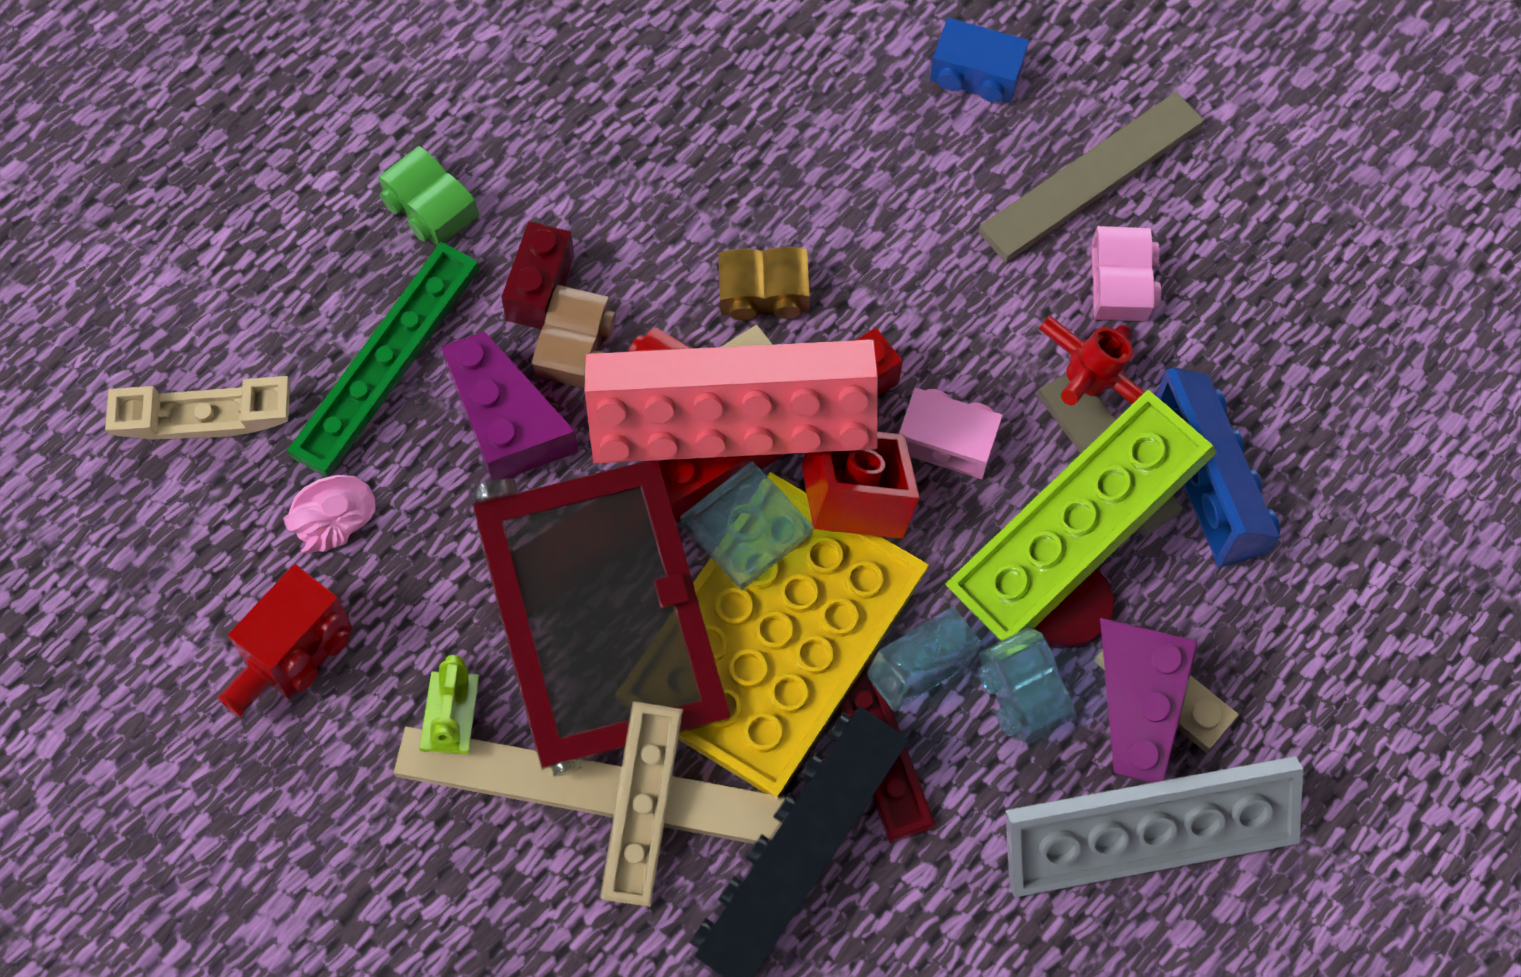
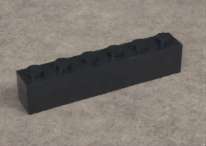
[689,706,909,977]

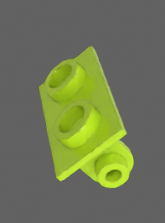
[419,655,479,754]

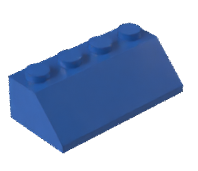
[1156,367,1280,568]

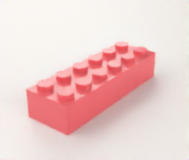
[585,340,877,463]

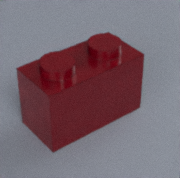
[501,221,574,330]

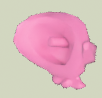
[283,475,376,554]

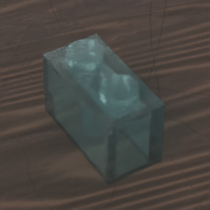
[866,606,982,712]

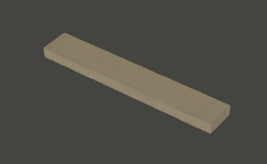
[978,91,1205,263]

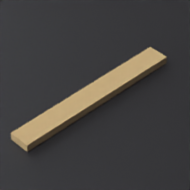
[394,726,785,844]

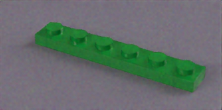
[287,242,480,477]

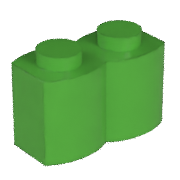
[378,146,479,246]

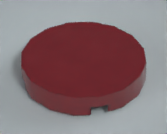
[1031,568,1114,649]

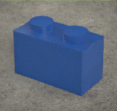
[930,17,1029,103]

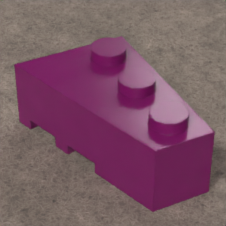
[441,331,578,484]
[1100,618,1197,783]

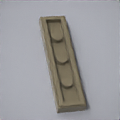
[1037,373,1183,537]

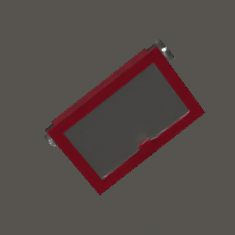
[469,460,731,777]

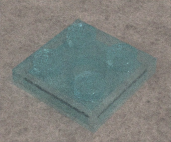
[680,461,813,591]

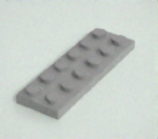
[1006,756,1303,898]

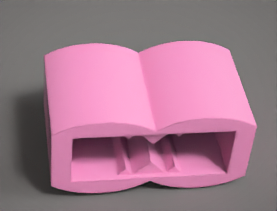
[1091,226,1161,321]

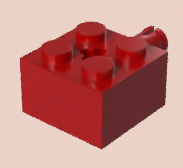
[801,432,920,539]
[217,563,353,718]

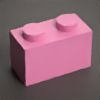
[899,387,1002,479]

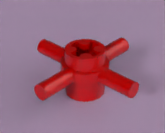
[1038,315,1145,406]

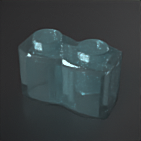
[978,627,1077,744]

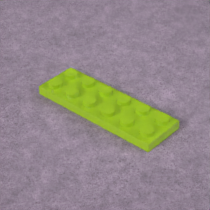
[945,389,1217,651]

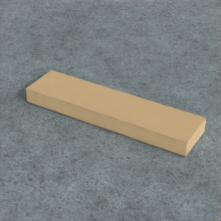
[600,702,683,907]

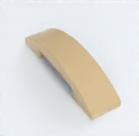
[105,376,290,439]

